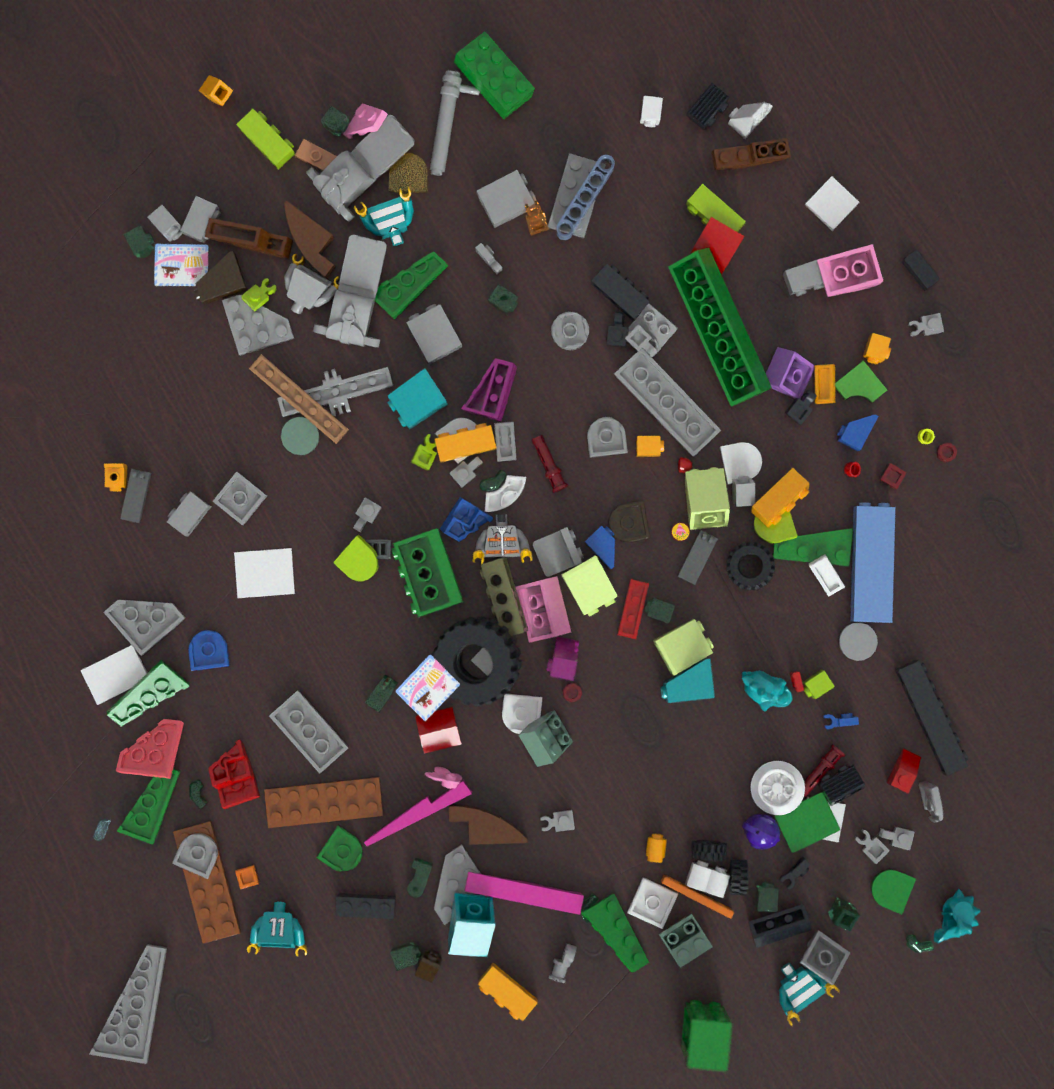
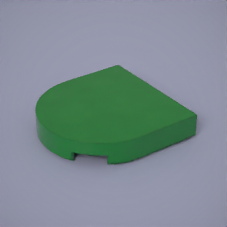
[316,825,363,871]
[871,869,916,915]

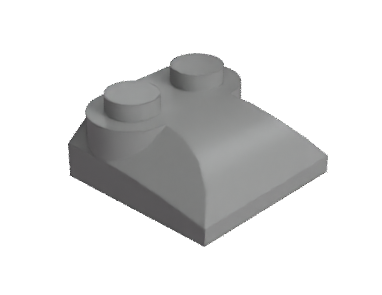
[800,930,850,985]

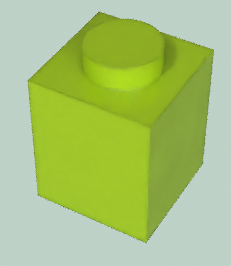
[802,670,835,699]

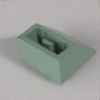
[519,710,573,767]
[659,913,713,968]

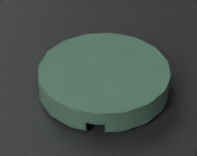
[281,417,320,455]

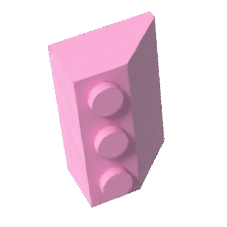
[516,576,571,643]

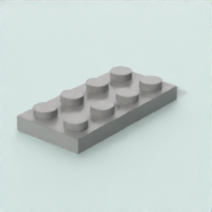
[548,153,606,238]
[269,690,349,773]

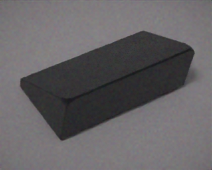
[901,249,940,291]

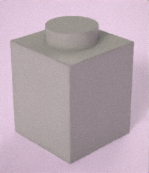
[732,476,755,507]

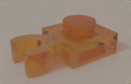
[525,200,549,235]

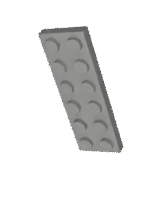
[614,348,721,457]

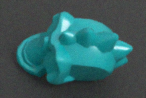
[742,670,793,711]
[933,889,981,943]

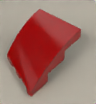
[691,217,744,275]
[208,740,260,809]

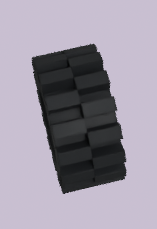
[691,840,727,861]
[729,859,748,895]

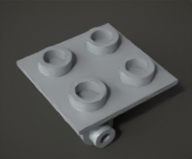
[628,303,678,356]

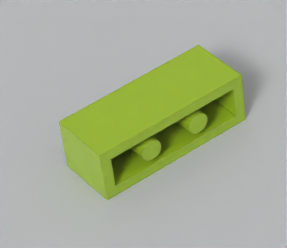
[236,109,295,170]
[686,184,746,232]

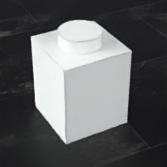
[640,96,663,127]

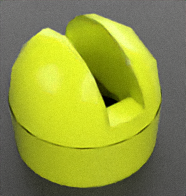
[917,429,935,444]

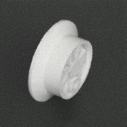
[751,761,805,815]

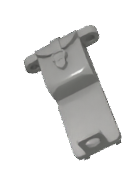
[306,115,415,222]
[313,235,387,347]

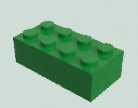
[454,31,535,120]

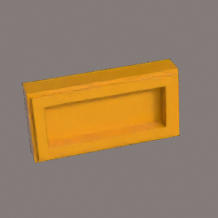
[815,364,835,404]

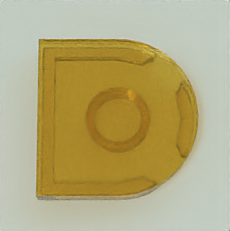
[389,153,428,193]

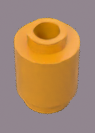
[646,833,667,863]

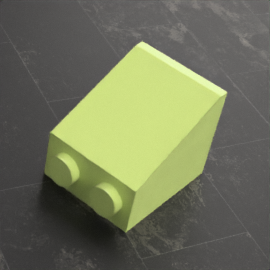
[685,467,730,530]
[561,556,618,617]
[653,619,714,675]

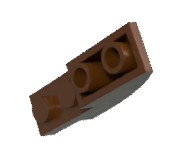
[711,138,791,170]

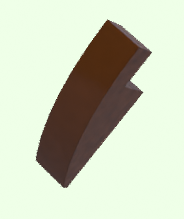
[284,200,336,279]
[205,218,293,259]
[449,804,527,845]

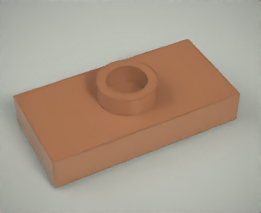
[295,139,337,171]

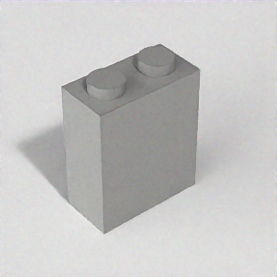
[477,170,536,228]
[406,304,462,365]

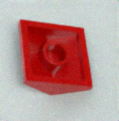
[415,707,462,754]

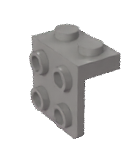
[533,527,584,577]

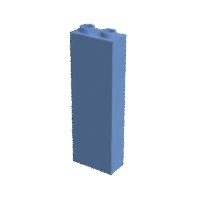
[850,503,895,623]

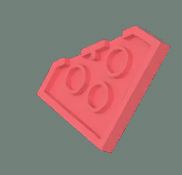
[116,719,184,779]

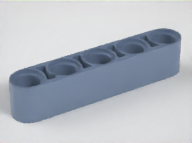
[556,155,615,240]

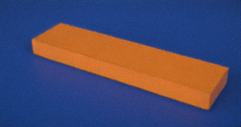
[661,875,734,919]

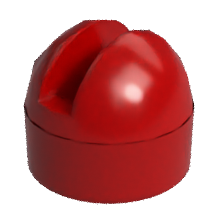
[678,457,692,473]
[844,462,861,477]

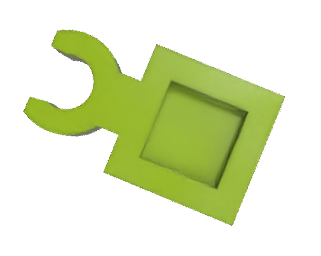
[241,278,276,311]
[411,434,437,471]

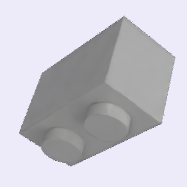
[180,196,221,243]
[148,205,182,241]
[783,258,824,296]
[167,492,212,537]

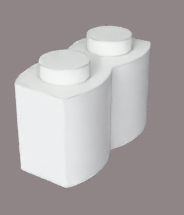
[685,860,730,898]

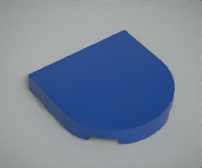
[188,630,230,671]

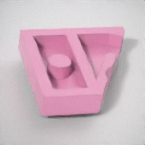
[343,103,388,139]

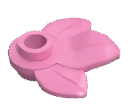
[425,767,462,789]

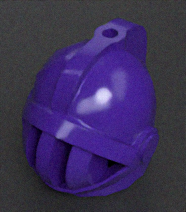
[742,814,781,850]

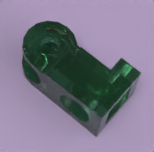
[365,674,398,713]
[407,858,433,898]

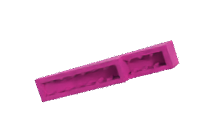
[364,779,472,846]
[464,871,584,915]

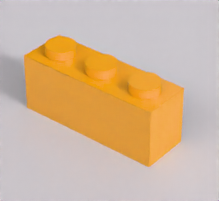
[435,423,496,463]
[752,468,810,528]
[478,963,538,1021]

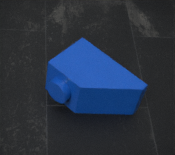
[837,415,878,452]
[585,526,615,570]

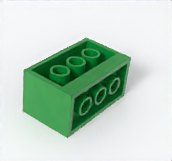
[391,528,464,617]
[681,1000,732,1071]

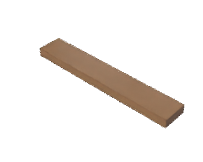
[249,354,349,444]

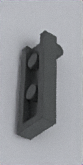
[120,469,152,523]
[677,530,718,585]

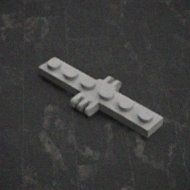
[277,367,393,417]

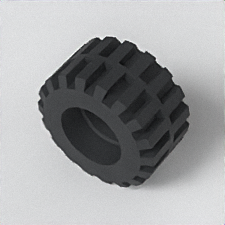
[726,542,775,590]

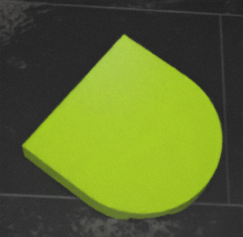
[754,511,797,543]
[333,535,378,581]

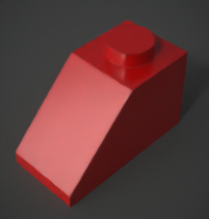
[887,748,921,793]

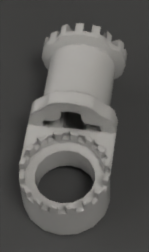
[549,943,577,983]

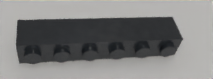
[895,660,968,776]

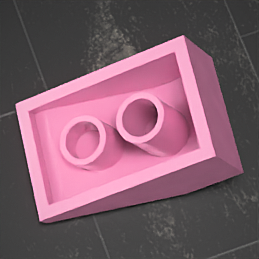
[817,244,883,297]

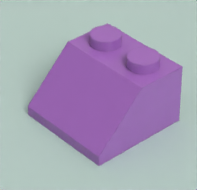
[766,347,815,400]

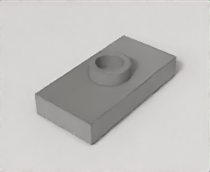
[494,422,517,462]

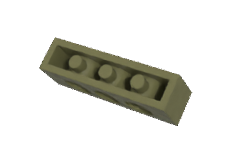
[480,557,529,636]

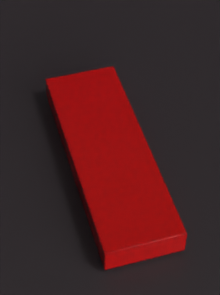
[617,579,649,639]

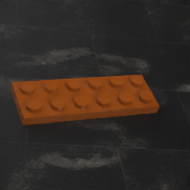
[264,777,383,828]
[173,821,241,944]

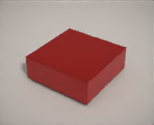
[790,671,804,692]

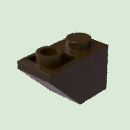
[414,950,442,983]

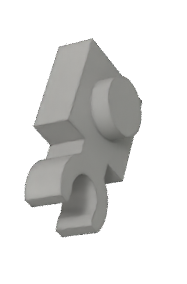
[475,243,503,274]
[908,313,944,336]
[540,809,575,832]
[854,829,890,864]

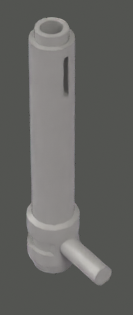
[430,71,479,176]

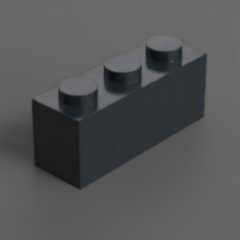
[591,264,650,322]
[335,893,396,919]
[748,904,812,948]

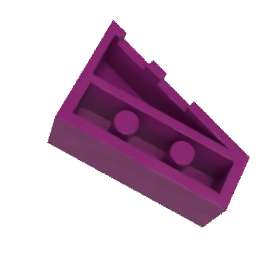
[461,358,517,422]

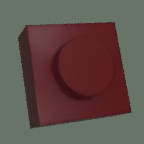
[879,463,907,489]

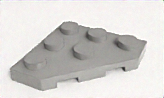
[222,295,294,355]
[103,600,186,656]
[434,844,481,925]

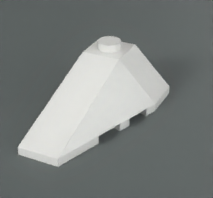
[728,103,773,139]

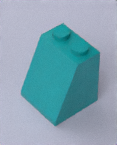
[387,369,448,430]
[660,658,715,703]
[448,893,495,957]

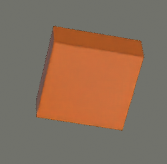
[235,865,260,889]

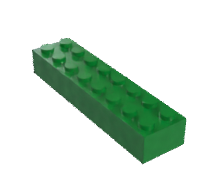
[668,248,772,406]

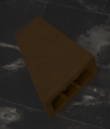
[194,251,248,305]

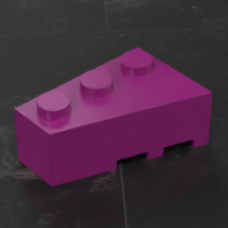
[546,636,579,681]

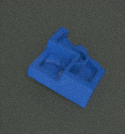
[440,497,493,542]

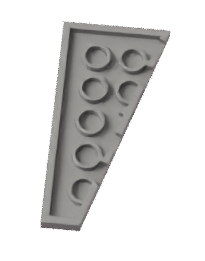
[89,944,167,1064]

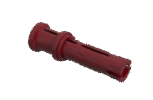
[532,435,568,493]
[804,744,846,797]

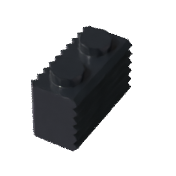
[686,83,729,130]
[819,765,865,806]

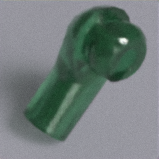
[479,470,507,491]
[189,780,208,809]
[581,893,599,923]
[906,935,934,953]

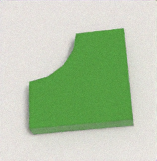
[835,361,887,403]

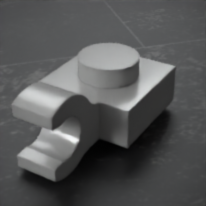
[625,324,658,357]
[450,456,483,488]
[353,498,382,533]
[878,826,915,850]

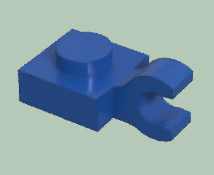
[823,713,859,729]

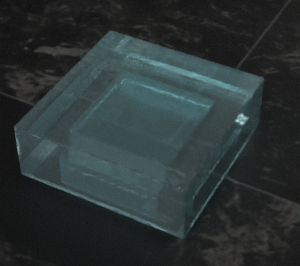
[93,819,111,841]

